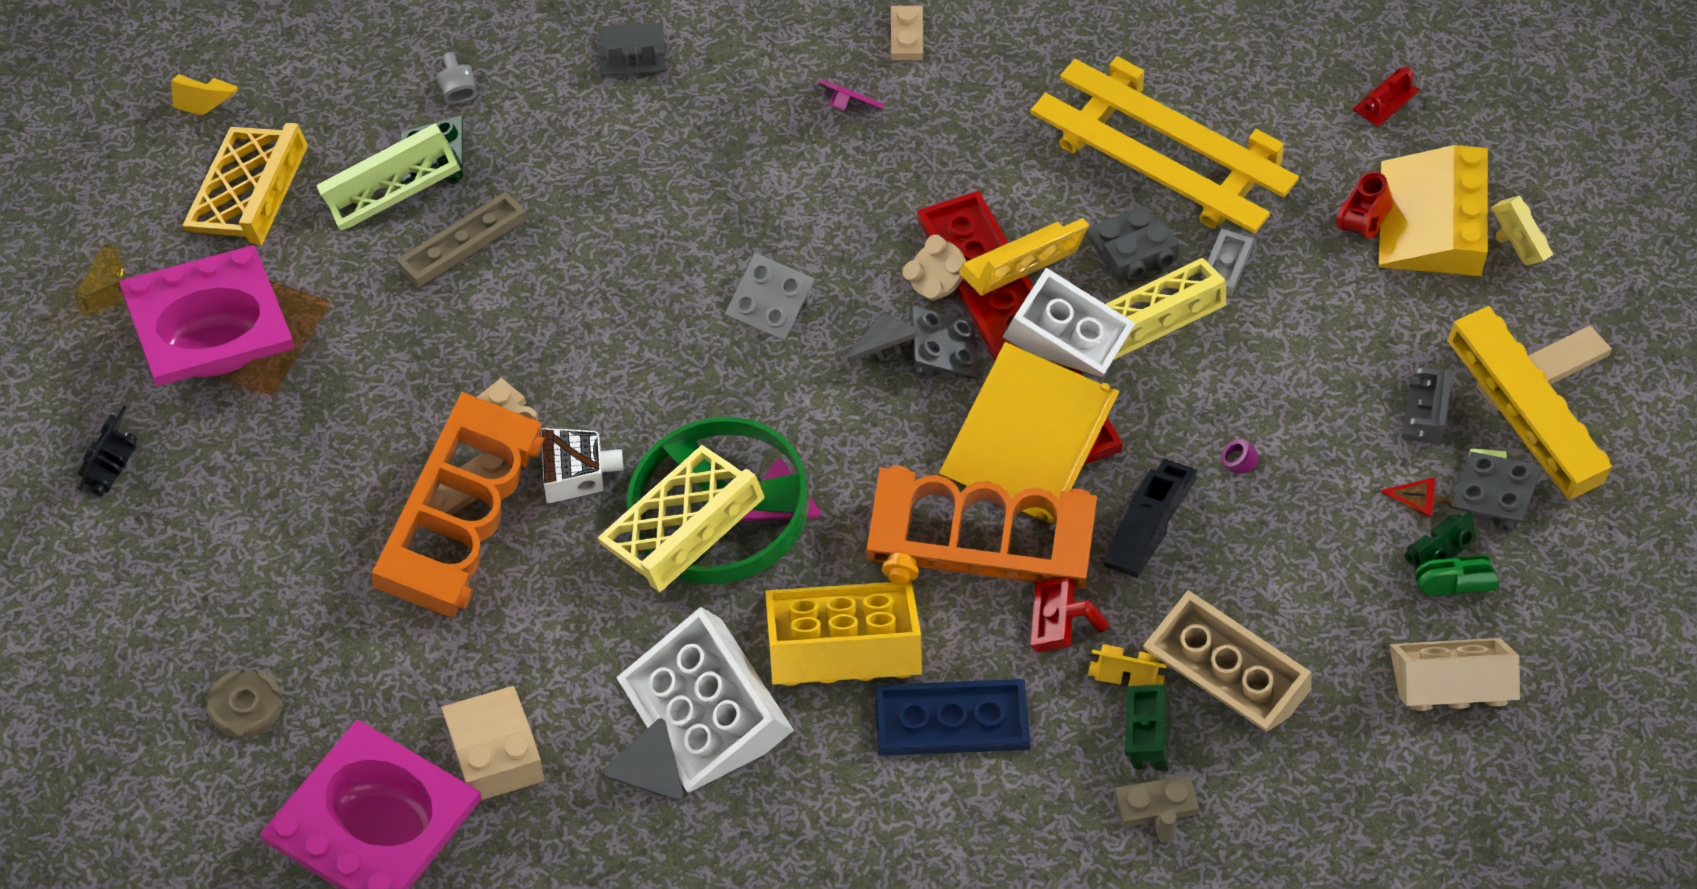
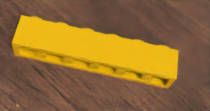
[1447,306,1613,500]

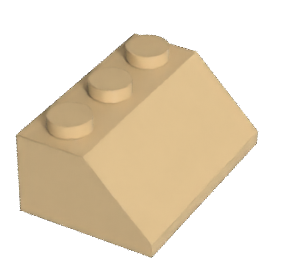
[1390,638,1520,711]

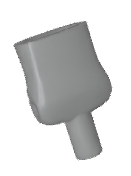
[436,52,478,105]

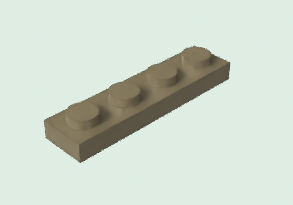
[396,191,527,288]

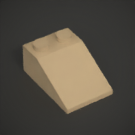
[441,686,544,800]

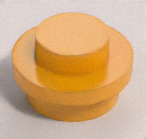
[882,553,919,584]

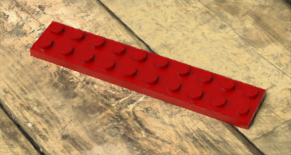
[917,190,1123,465]

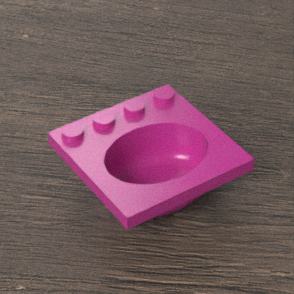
[119,245,294,387]
[260,719,482,889]

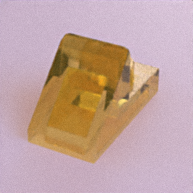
[75,244,126,317]

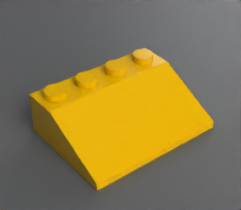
[1378,145,1488,276]
[765,581,922,686]

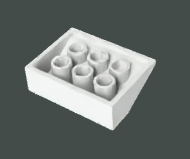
[616,607,794,792]

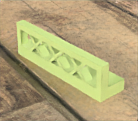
[317,123,461,230]

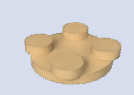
[903,235,966,301]

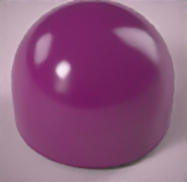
[1221,438,1258,473]

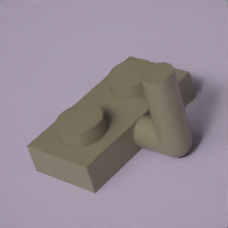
[1114,775,1199,843]

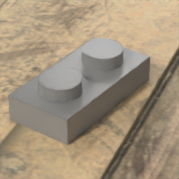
[1200,229,1254,296]

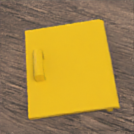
[939,342,1120,525]

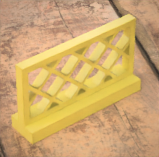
[597,445,765,593]

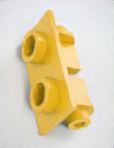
[1088,644,1168,686]

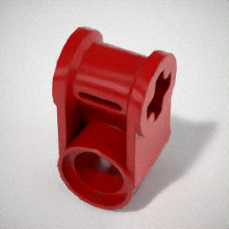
[1336,172,1394,239]

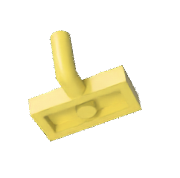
[1491,195,1553,265]

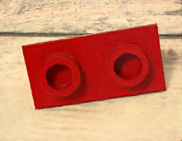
[1353,67,1420,127]

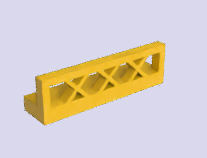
[959,218,1089,296]

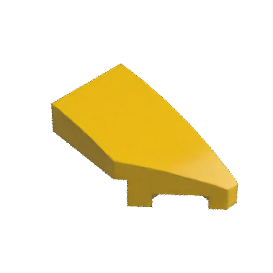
[171,74,238,115]

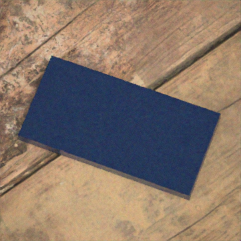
[874,679,1030,756]

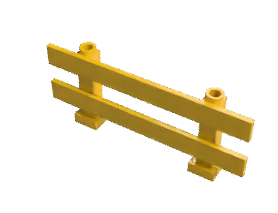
[1030,56,1299,234]

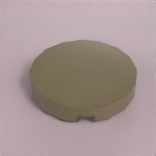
[207,669,283,738]

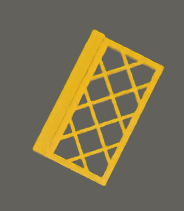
[182,123,308,245]

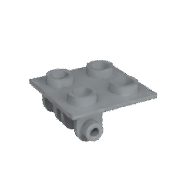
[725,253,815,340]

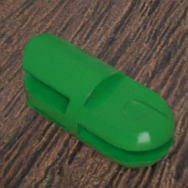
[1415,555,1499,596]

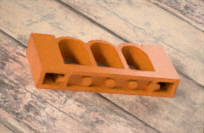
[372,392,545,618]
[866,465,1097,589]

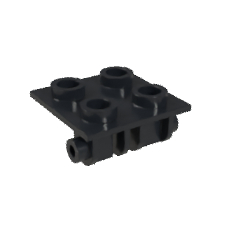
[77,405,137,496]

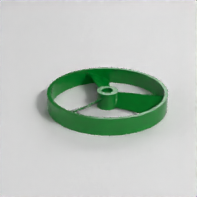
[627,417,810,584]

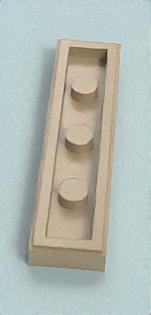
[1476,325,1612,411]

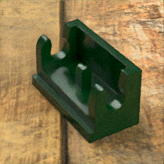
[1124,684,1170,771]

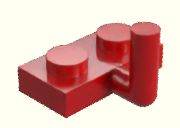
[1030,577,1109,653]

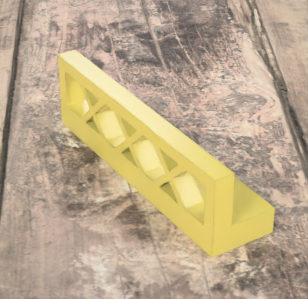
[1105,258,1226,360]

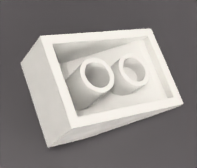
[1003,268,1136,377]

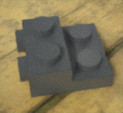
[1085,206,1179,283]

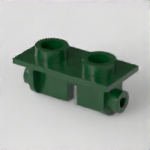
[1405,511,1477,565]

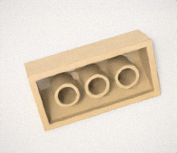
[1143,590,1312,732]

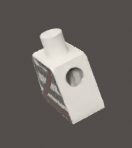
[541,428,624,503]

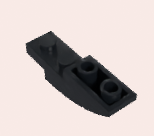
[1104,459,1197,578]

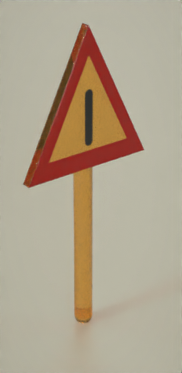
[1379,477,1454,518]

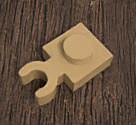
[477,378,538,421]

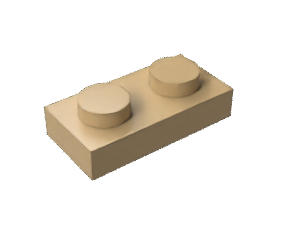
[891,6,923,60]

